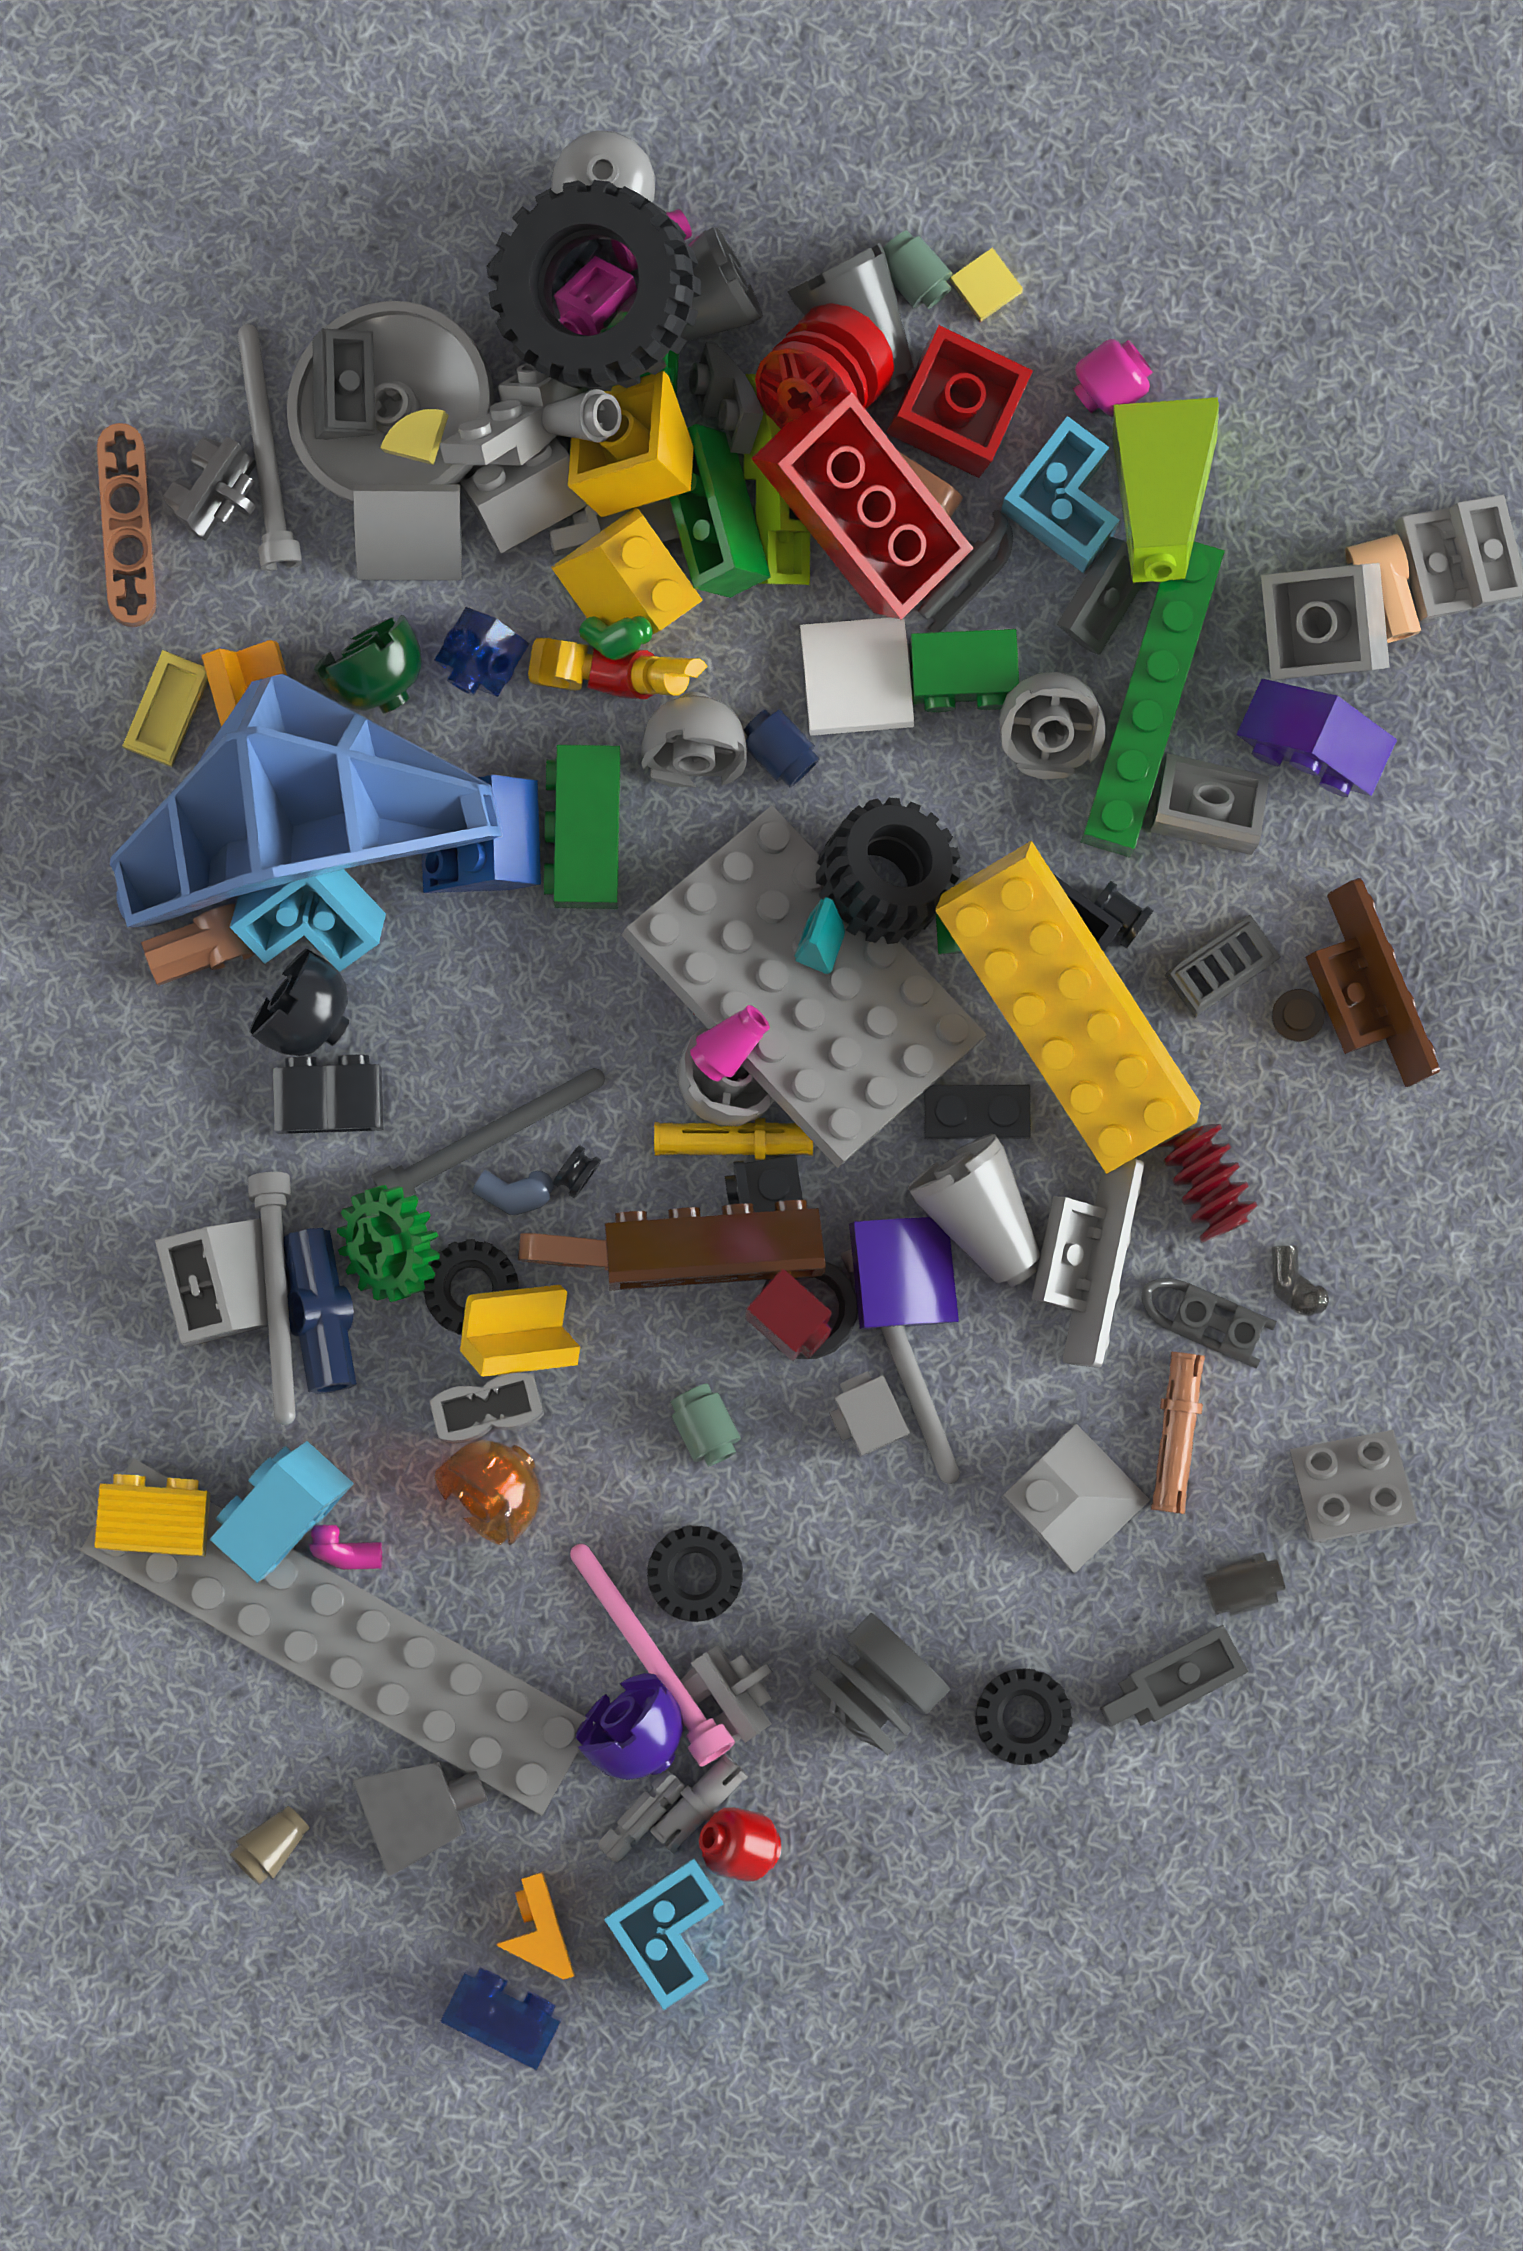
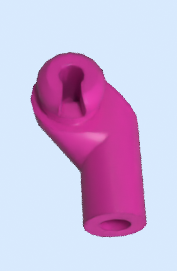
[309,1525,382,1570]

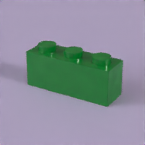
[669,424,771,598]
[544,745,621,909]

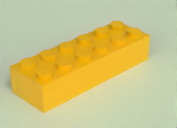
[935,840,1201,1174]

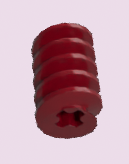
[1158,1124,1258,1243]

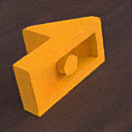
[496,1872,575,1980]

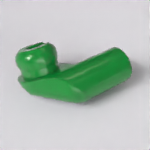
[579,616,653,660]

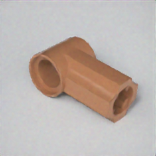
[141,904,255,986]

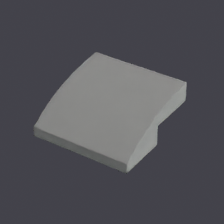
[353,484,462,580]
[1395,495,1523,621]

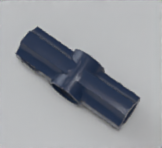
[283,1228,357,1394]

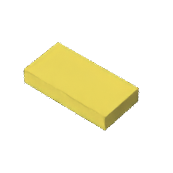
[122,650,208,767]

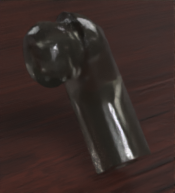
[1271,1246,1329,1316]

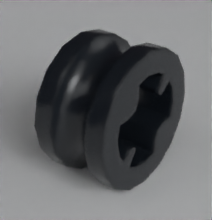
[553,1145,601,1198]

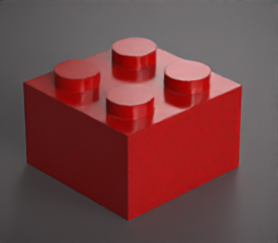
[886,325,1033,478]

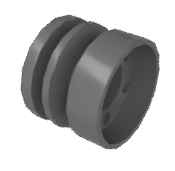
[808,1612,951,1755]

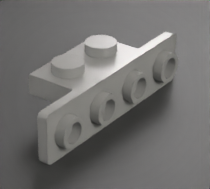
[1031,1159,1144,1368]

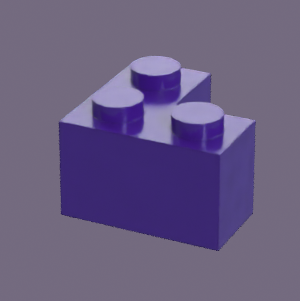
[1236,678,1397,797]

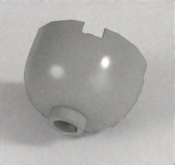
[551,130,655,239]
[999,672,1105,780]
[641,692,747,787]
[677,1026,775,1126]

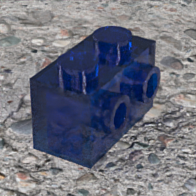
[440,1967,562,2071]

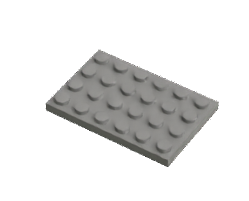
[621,805,987,1168]

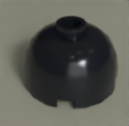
[250,949,349,1056]

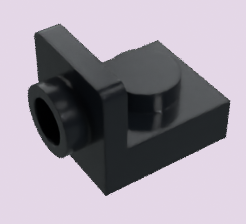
[724,1155,803,1213]

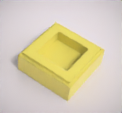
[950,248,1023,322]

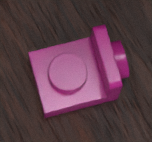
[554,256,637,336]

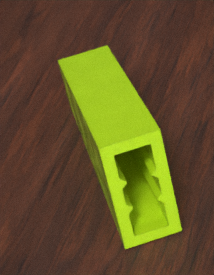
[1112,397,1219,583]

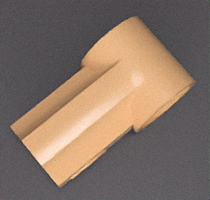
[1345,534,1421,643]

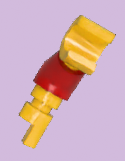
[528,637,707,699]

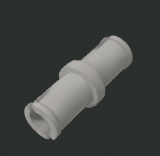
[650,1753,749,1854]

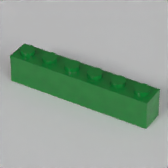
[1080,541,1225,858]

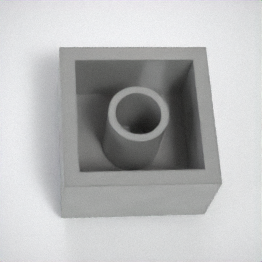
[1261,563,1390,680]

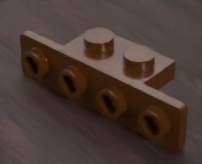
[1305,878,1440,1087]

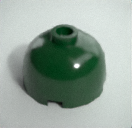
[314,615,422,713]

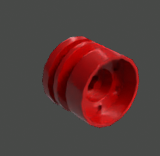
[755,303,894,429]

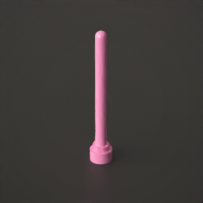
[570,1544,735,1767]

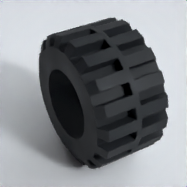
[815,797,961,944]

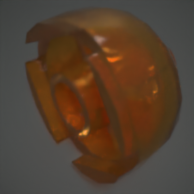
[434,1440,541,1545]

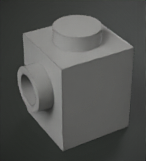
[829,1371,910,1457]

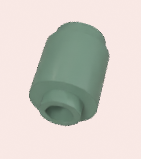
[883,230,953,309]
[670,1383,741,1467]

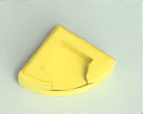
[380,409,449,465]

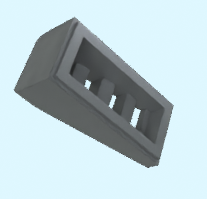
[1165,915,1281,1018]

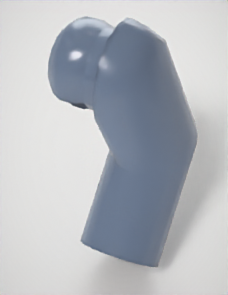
[472,1170,554,1215]

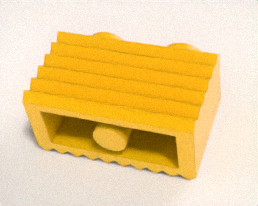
[94,1474,211,1557]

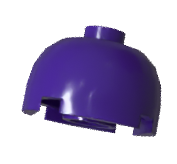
[576,1673,684,1780]

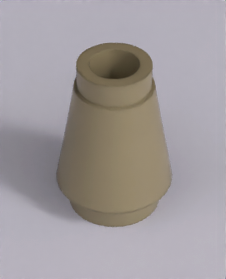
[230,1806,310,1885]

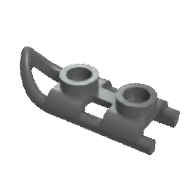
[917,510,1013,633]
[1141,1278,1277,1369]

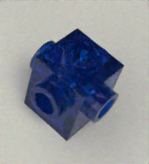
[434,607,530,697]

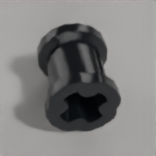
[1094,881,1154,949]

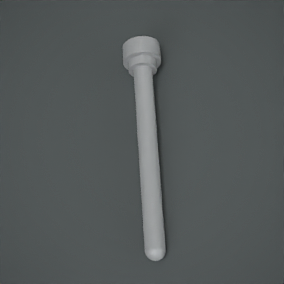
[238,324,302,571]
[248,1172,296,1425]
[841,1249,960,1484]

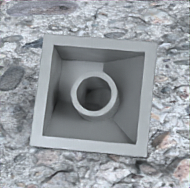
[1000,1424,1150,1574]

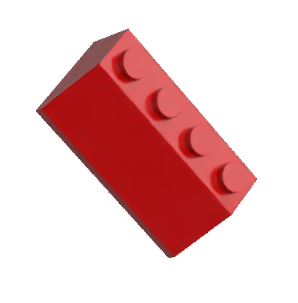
[751,391,974,620]

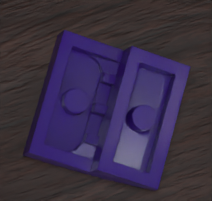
[849,1217,959,1329]

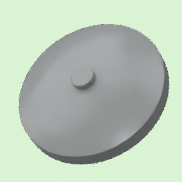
[287,301,494,504]

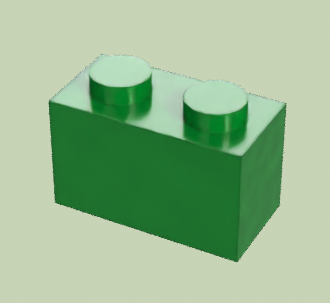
[910,629,1019,712]

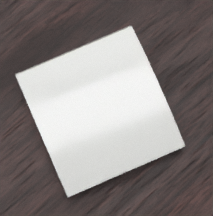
[800,617,914,736]

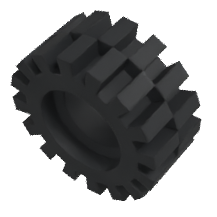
[423,1239,519,1336]
[647,1525,743,1622]
[975,1668,1073,1765]

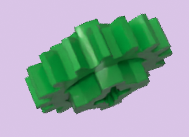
[337,1184,440,1302]

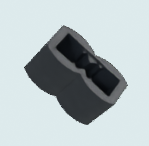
[273,1055,383,1134]

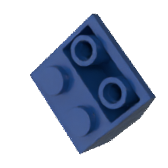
[422,775,541,893]

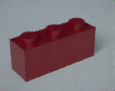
[745,1269,832,1361]

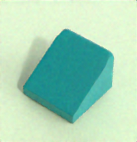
[794,897,845,974]

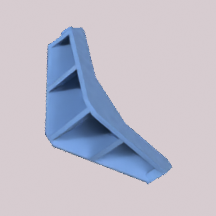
[110,674,503,927]

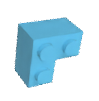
[1001,416,1120,573]
[230,869,386,972]
[210,1441,354,1583]
[604,1858,724,2010]

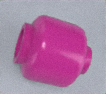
[1073,339,1153,417]

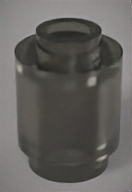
[1203,1552,1286,1617]

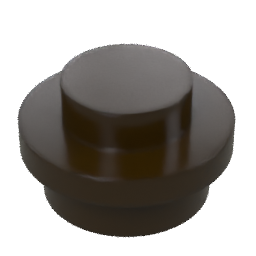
[1272,989,1325,1042]

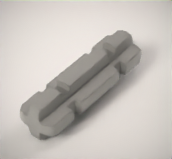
[598,1771,685,1862]

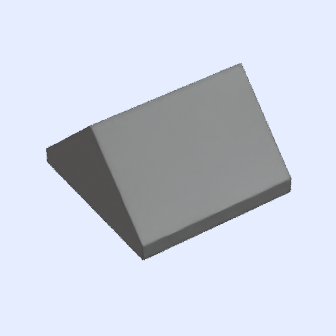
[1150,753,1269,855]

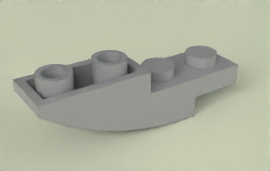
[440,363,589,466]

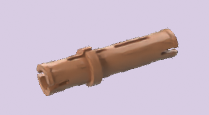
[1151,1352,1205,1514]

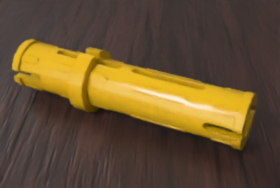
[654,1118,813,1160]

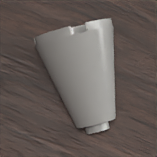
[908,1134,1041,1286]

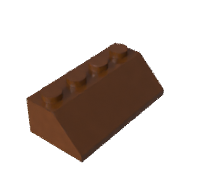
[605,1200,825,1291]

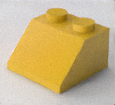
[568,371,694,517]
[551,507,703,634]

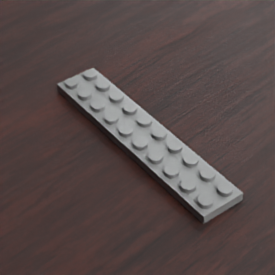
[80,1458,595,1816]

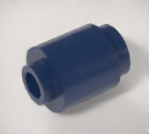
[743,709,820,787]

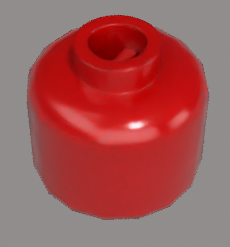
[699,1807,781,1881]

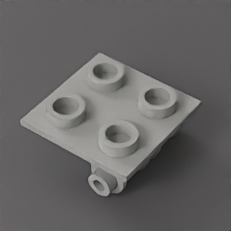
[1290,1430,1418,1543]

